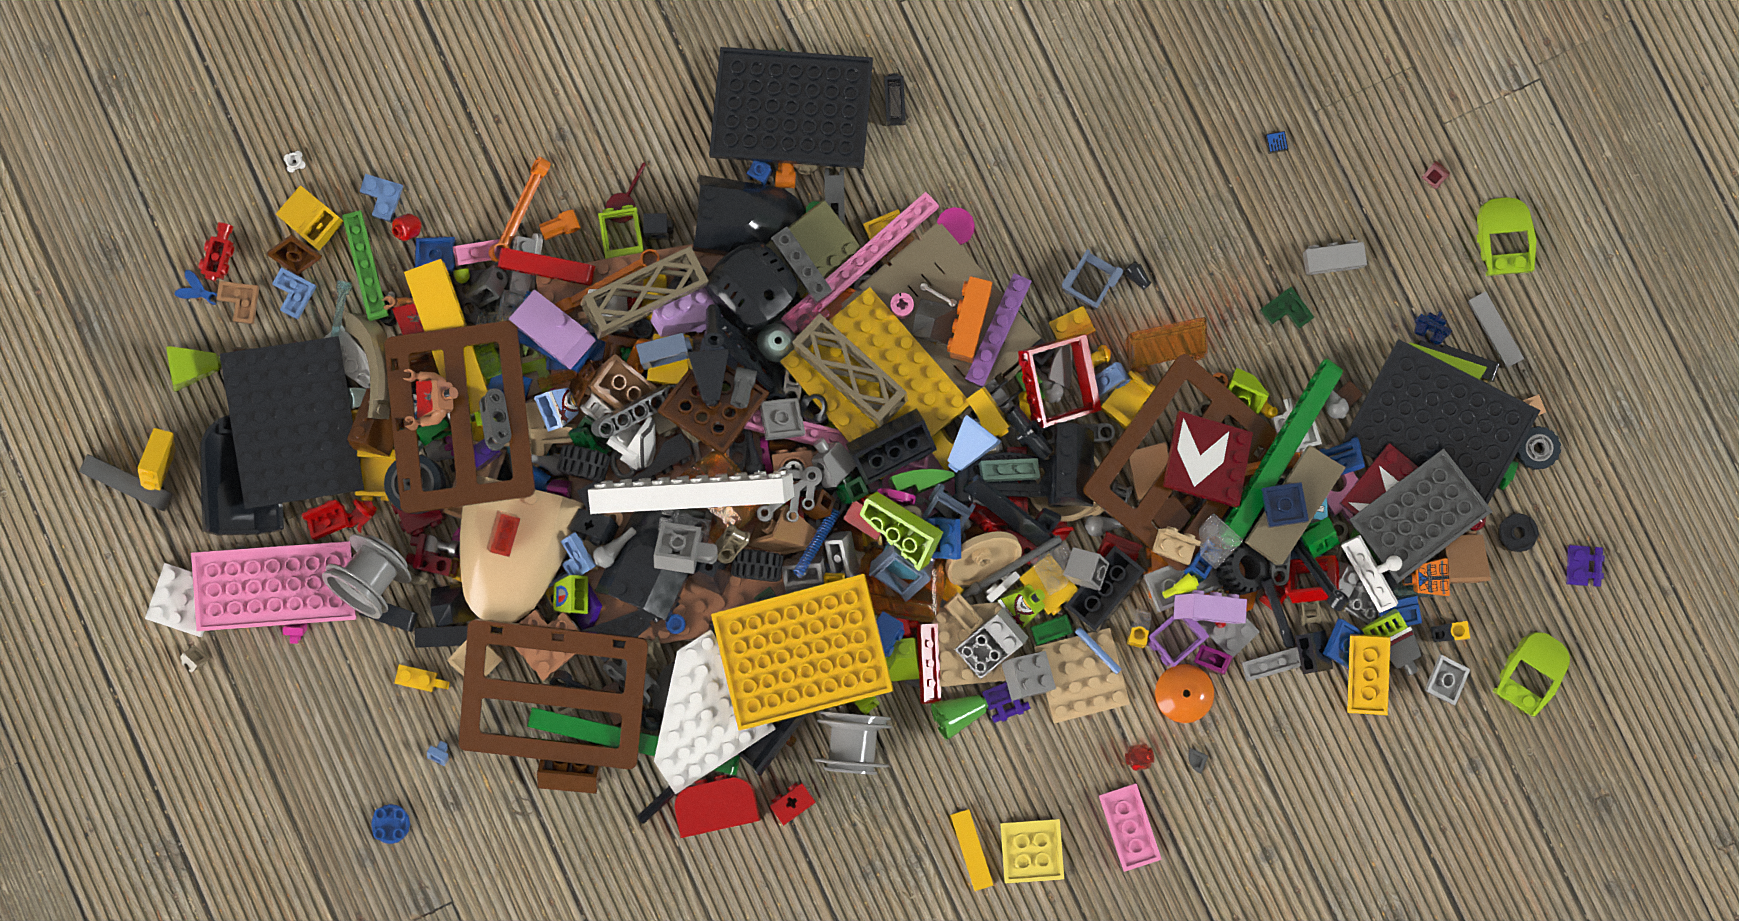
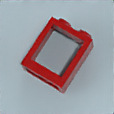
[1285,555,1339,603]

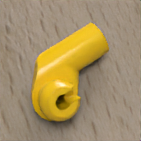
[1260,397,1278,418]

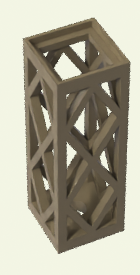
[581,246,709,339]
[792,313,908,427]

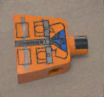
[1402,557,1450,596]

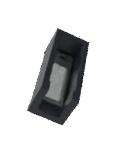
[884,73,906,126]

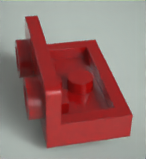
[302,500,350,540]

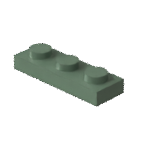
[979,458,1040,482]

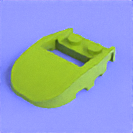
[1477,197,1536,276]
[1493,632,1570,717]

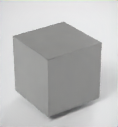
[1063,547,1109,591]

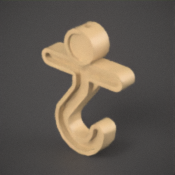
[492,398,577,481]

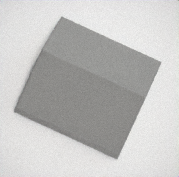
[1424,654,1470,705]

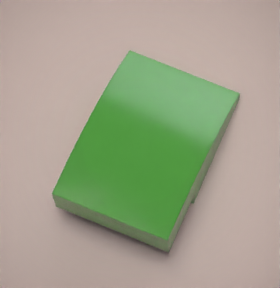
[888,469,955,495]

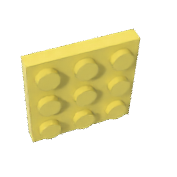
[1000,819,1064,883]

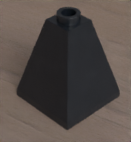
[687,349,728,406]
[687,558,733,596]

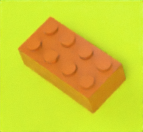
[947,276,993,363]

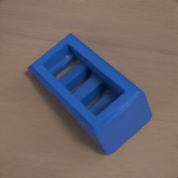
[1184,538,1223,583]

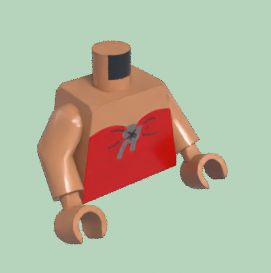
[382,296,425,335]
[403,369,458,430]

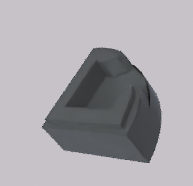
[1188,748,1208,774]

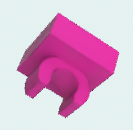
[283,623,307,644]

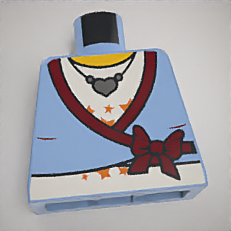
[534,388,579,432]

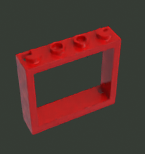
[1018,334,1102,428]

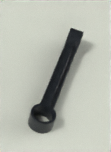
[1293,538,1350,611]
[550,670,663,731]

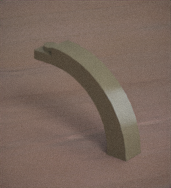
[345,312,395,419]

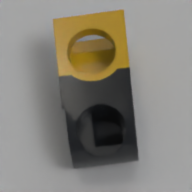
[1430,621,1470,643]

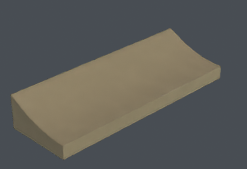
[1245,445,1346,565]

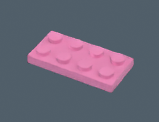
[1098,783,1162,872]

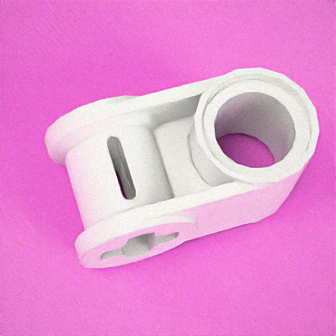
[580,392,615,427]

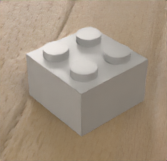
[1001,651,1056,701]

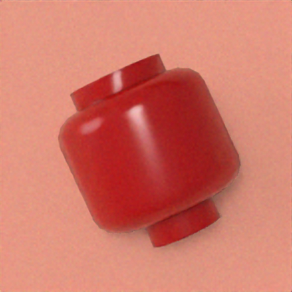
[392,213,421,241]

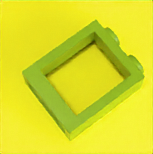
[598,205,645,259]

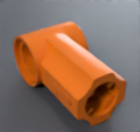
[775,163,796,188]
[539,210,581,241]

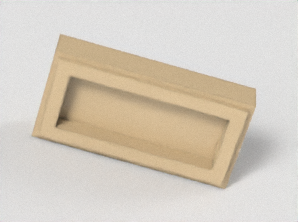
[943,592,984,635]

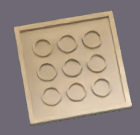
[930,602,1014,687]
[1034,628,1130,723]

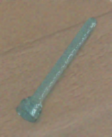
[331,280,352,337]

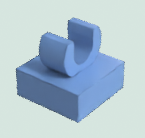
[427,741,449,766]

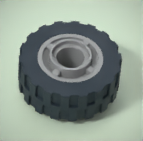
[1516,426,1561,470]

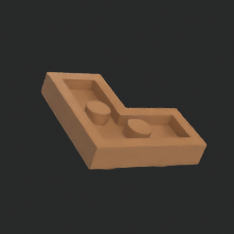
[217,281,259,325]

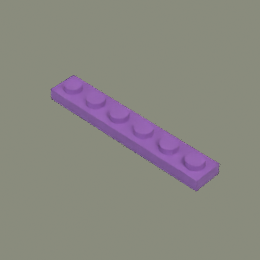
[965,273,1032,388]

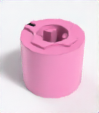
[890,293,914,319]

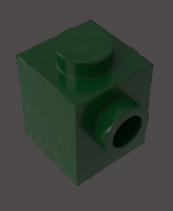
[836,475,869,503]

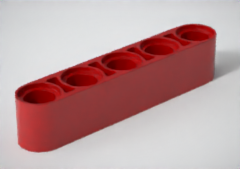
[498,248,596,286]

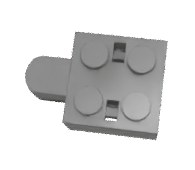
[654,522,718,574]

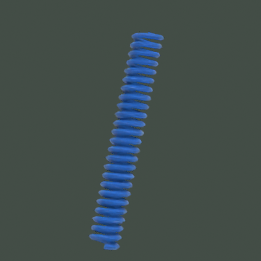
[793,508,840,578]

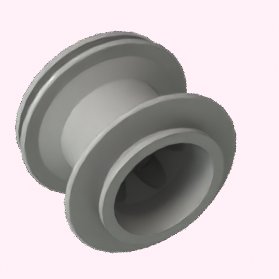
[322,534,411,619]
[814,711,892,775]

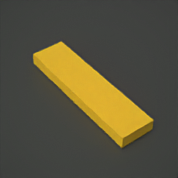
[950,809,993,891]

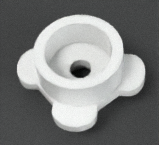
[284,151,306,173]

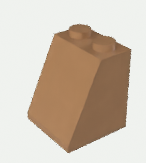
[1126,442,1174,501]
[748,505,817,555]
[1440,531,1491,584]

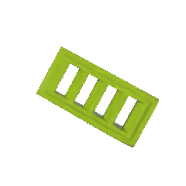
[1361,609,1408,636]

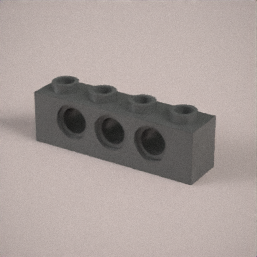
[771,227,833,303]

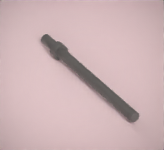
[961,535,1062,599]

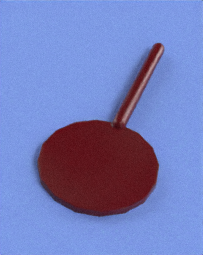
[606,162,646,223]

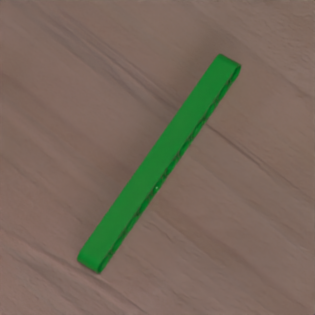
[1219,358,1343,547]
[527,707,741,775]

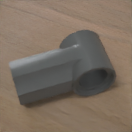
[730,367,757,408]

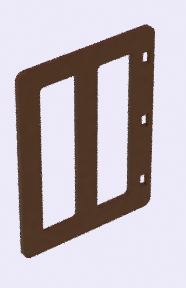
[384,321,535,513]
[1084,354,1277,571]
[459,619,648,769]

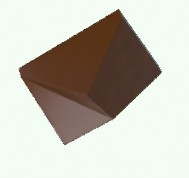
[266,234,322,275]

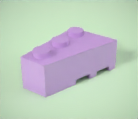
[651,288,723,337]
[1174,590,1247,624]

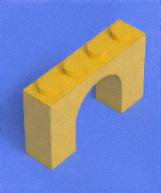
[932,386,1011,471]

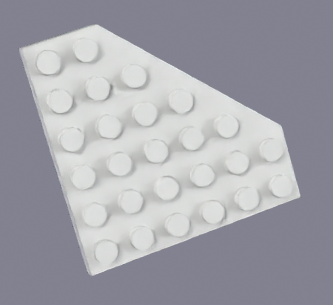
[654,629,776,794]

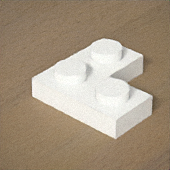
[986,571,1020,603]

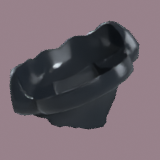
[800,394,828,424]

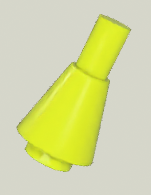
[1162,573,1199,599]

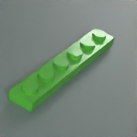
[342,210,388,321]

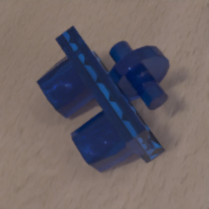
[1414,310,1452,345]

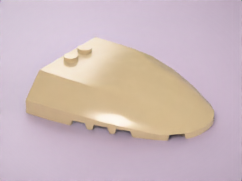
[460,476,585,623]

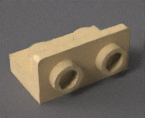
[1152,526,1201,565]

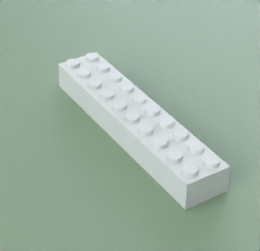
[588,470,794,514]

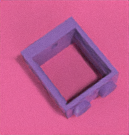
[1147,614,1209,667]

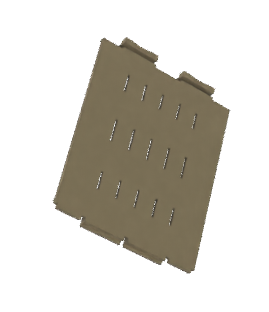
[841,223,1041,420]

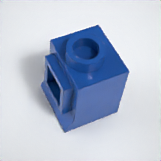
[746,161,774,185]

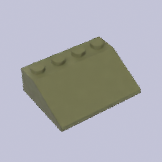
[766,199,861,297]

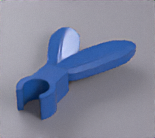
[174,270,217,305]

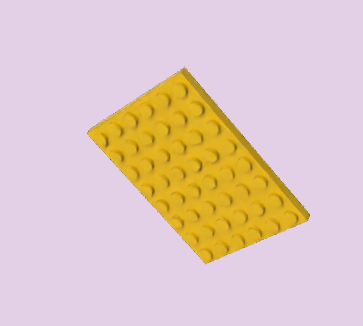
[780,287,970,480]
[711,574,894,731]

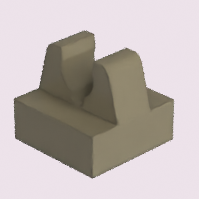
[180,646,209,673]

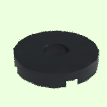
[1498,513,1539,552]

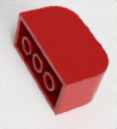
[675,774,761,838]

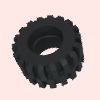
[556,445,610,482]
[1215,543,1270,596]
[731,549,783,582]

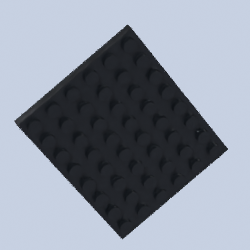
[709,47,873,169]
[220,336,364,509]
[1342,338,1541,505]

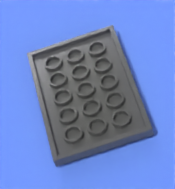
[1349,449,1493,583]

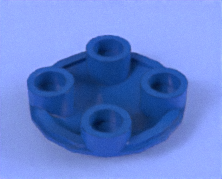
[371,804,410,844]

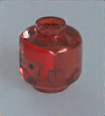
[1125,743,1155,771]

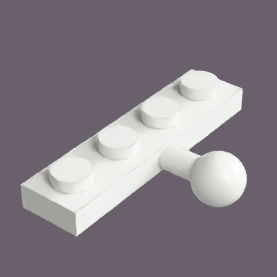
[1341,535,1402,613]

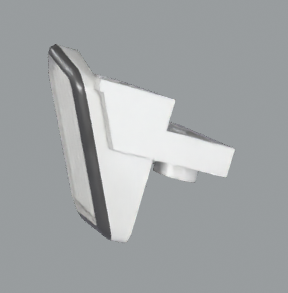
[606,416,656,470]

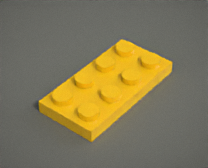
[1347,634,1391,715]

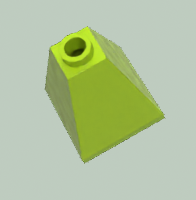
[166,346,222,392]

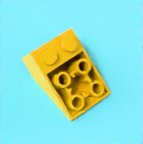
[276,185,344,251]

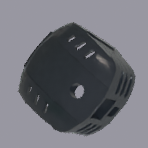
[705,242,798,336]

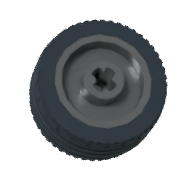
[384,455,446,514]

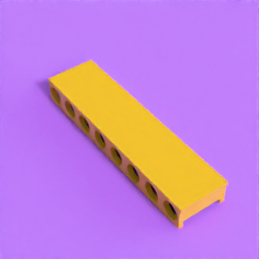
[404,259,489,414]

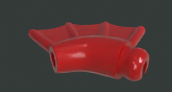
[968,503,1008,532]

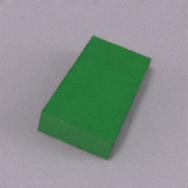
[1030,614,1074,646]

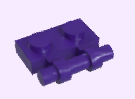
[1566,545,1605,587]
[982,682,1031,723]

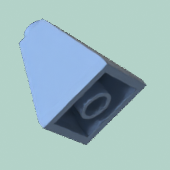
[948,415,1001,473]

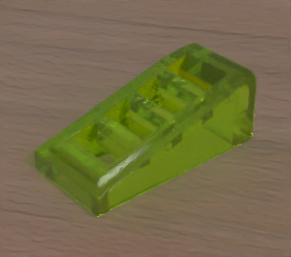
[473,343,502,379]

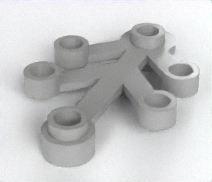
[757,466,822,523]

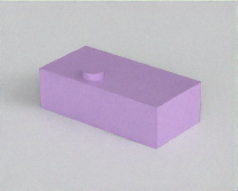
[509,289,596,369]

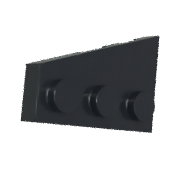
[581,610,652,662]

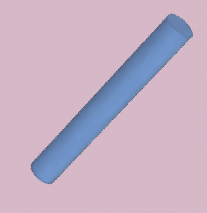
[1075,627,1122,674]

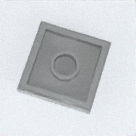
[759,398,805,440]

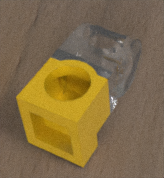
[1126,609,1152,648]

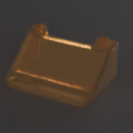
[1124,317,1208,373]

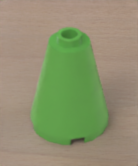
[931,695,988,740]

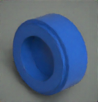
[666,614,686,634]

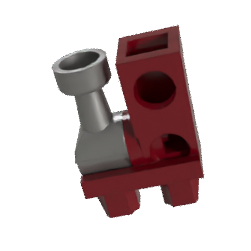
[405,533,460,578]

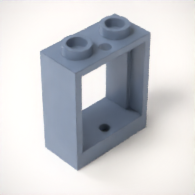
[636,333,693,370]

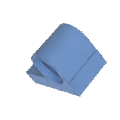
[1095,362,1131,398]

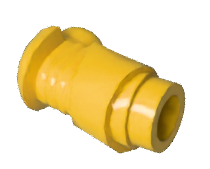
[1091,345,1111,368]

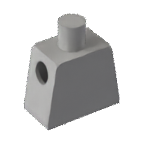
[811,438,856,488]

